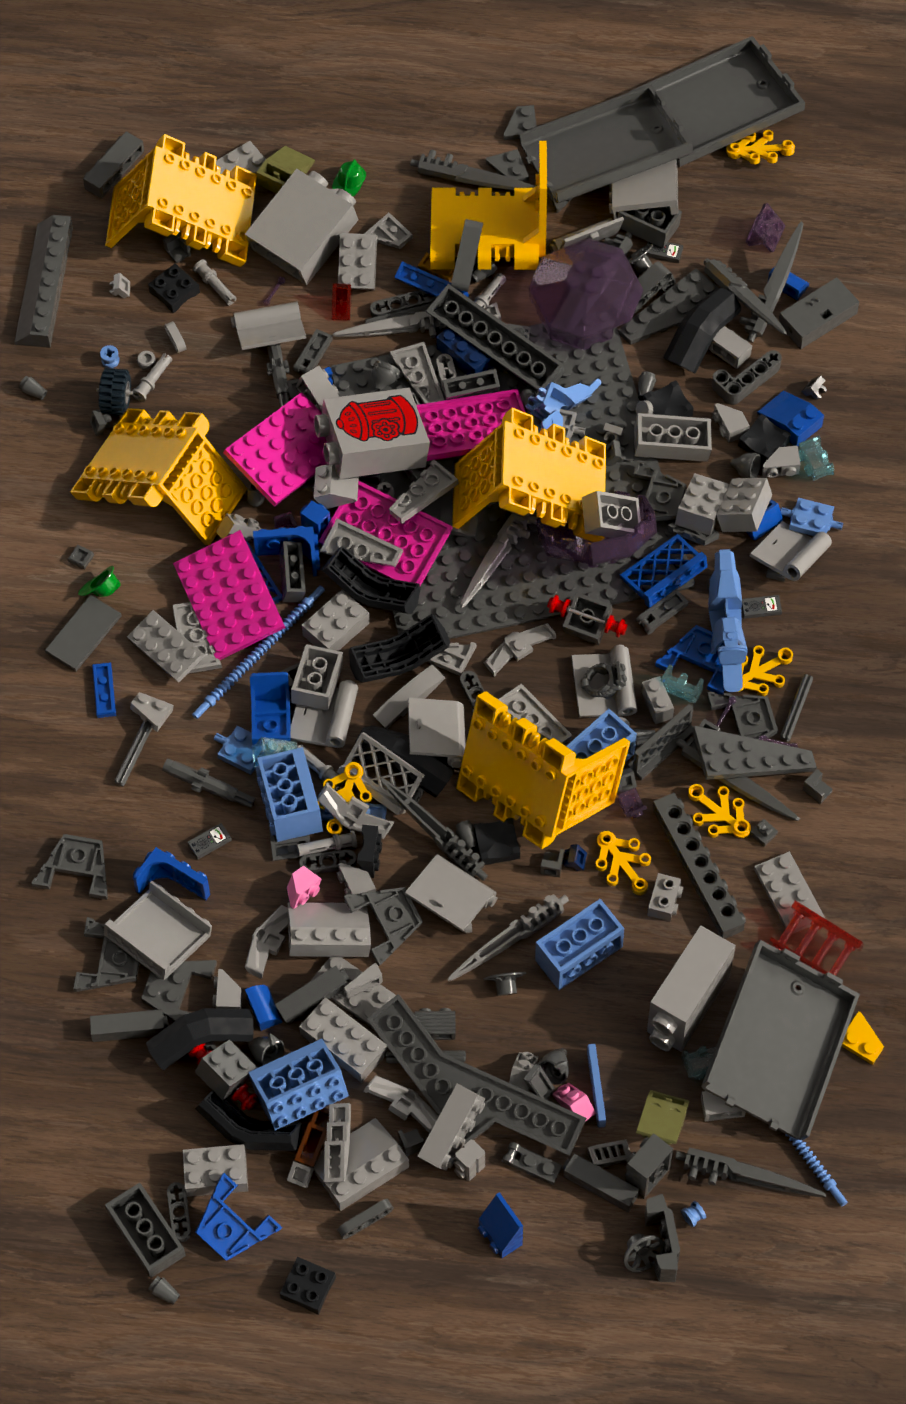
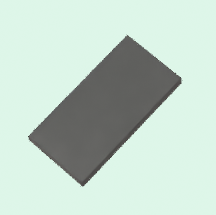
[45,595,121,672]

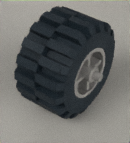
[96,368,133,415]

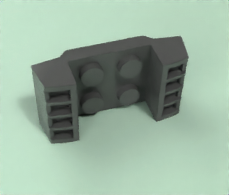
[645,1194,680,1282]

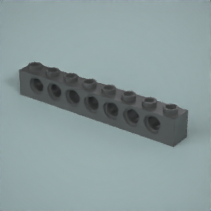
[652,793,746,939]

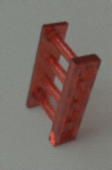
[770,900,864,976]

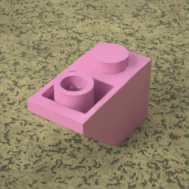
[287,866,322,909]
[552,1083,596,1121]

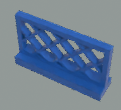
[620,534,707,608]

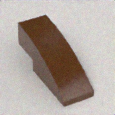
[294,1108,329,1168]

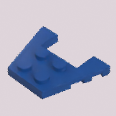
[655,625,724,695]
[195,1173,282,1261]

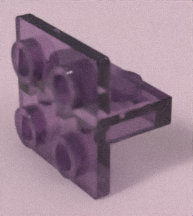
[746,203,785,252]

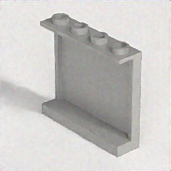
[609,159,678,220]
[104,881,212,980]

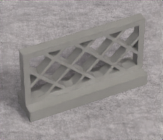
[337,732,425,815]

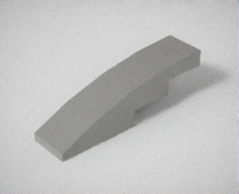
[373,665,445,729]
[324,1103,351,1183]

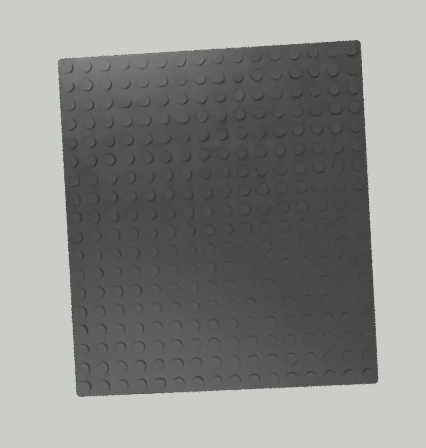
[331,310,695,639]

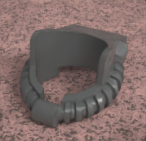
[581,661,627,698]

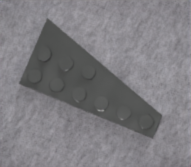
[618,268,719,345]
[692,726,817,780]

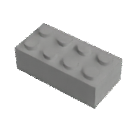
[634,413,712,462]
[299,997,388,1083]
[418,1083,485,1171]

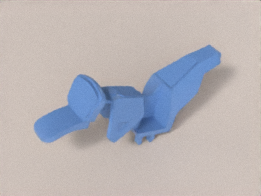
[525,379,601,434]
[708,549,748,692]

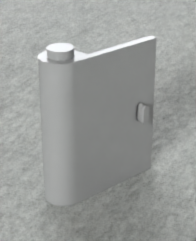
[550,217,624,257]
[230,301,306,350]
[750,521,832,581]
[571,645,637,718]
[291,680,358,748]
[408,697,466,768]
[405,854,498,932]

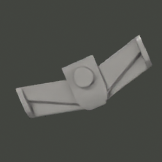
[483,623,556,677]
[317,782,394,839]
[245,905,288,979]
[364,1075,439,1134]

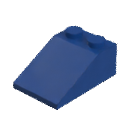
[757,390,824,446]
[478,1192,523,1258]

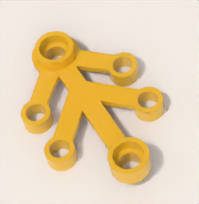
[726,130,795,164]
[738,645,793,696]
[318,762,372,835]
[688,784,751,838]
[595,831,651,895]

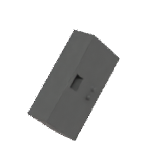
[779,277,859,349]

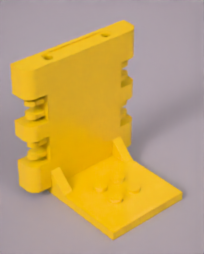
[105,134,257,267]
[430,141,547,270]
[70,408,247,545]
[452,408,606,544]
[456,692,630,849]

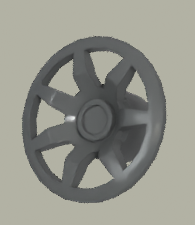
[620,244,653,275]
[483,972,527,996]
[623,1234,665,1272]

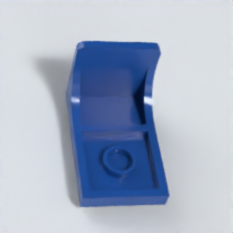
[253,526,320,577]
[250,672,291,745]
[133,847,210,900]

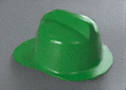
[332,159,366,196]
[78,566,121,597]

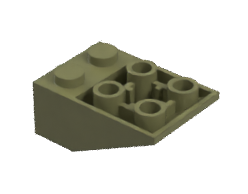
[256,146,315,194]
[636,1090,689,1144]

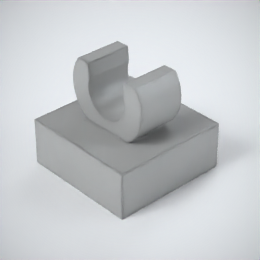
[109,273,130,298]
[603,423,625,441]

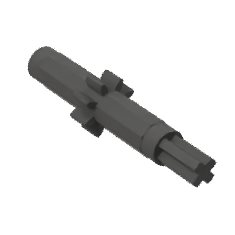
[266,343,290,408]
[162,758,256,808]

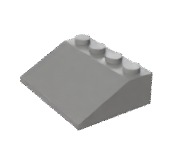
[288,902,371,957]
[313,1118,409,1211]

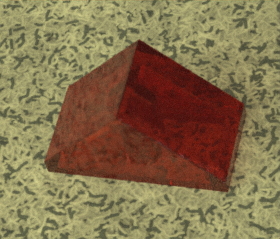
[332,283,352,320]

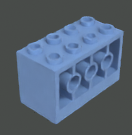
[566,709,637,762]
[255,747,323,842]
[535,899,624,990]
[248,1039,349,1130]

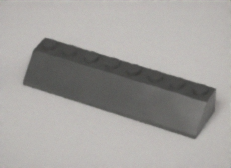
[14,215,73,348]
[426,284,565,391]

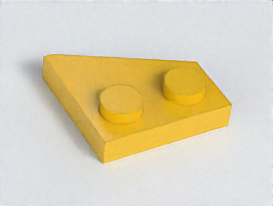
[842,1011,884,1065]

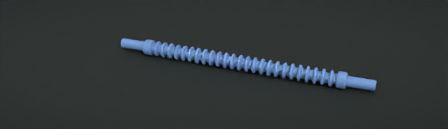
[192,586,325,719]
[785,1134,848,1207]

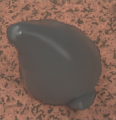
[247,1033,284,1066]
[537,1048,569,1085]

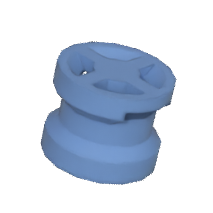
[100,345,119,368]
[681,1201,706,1227]

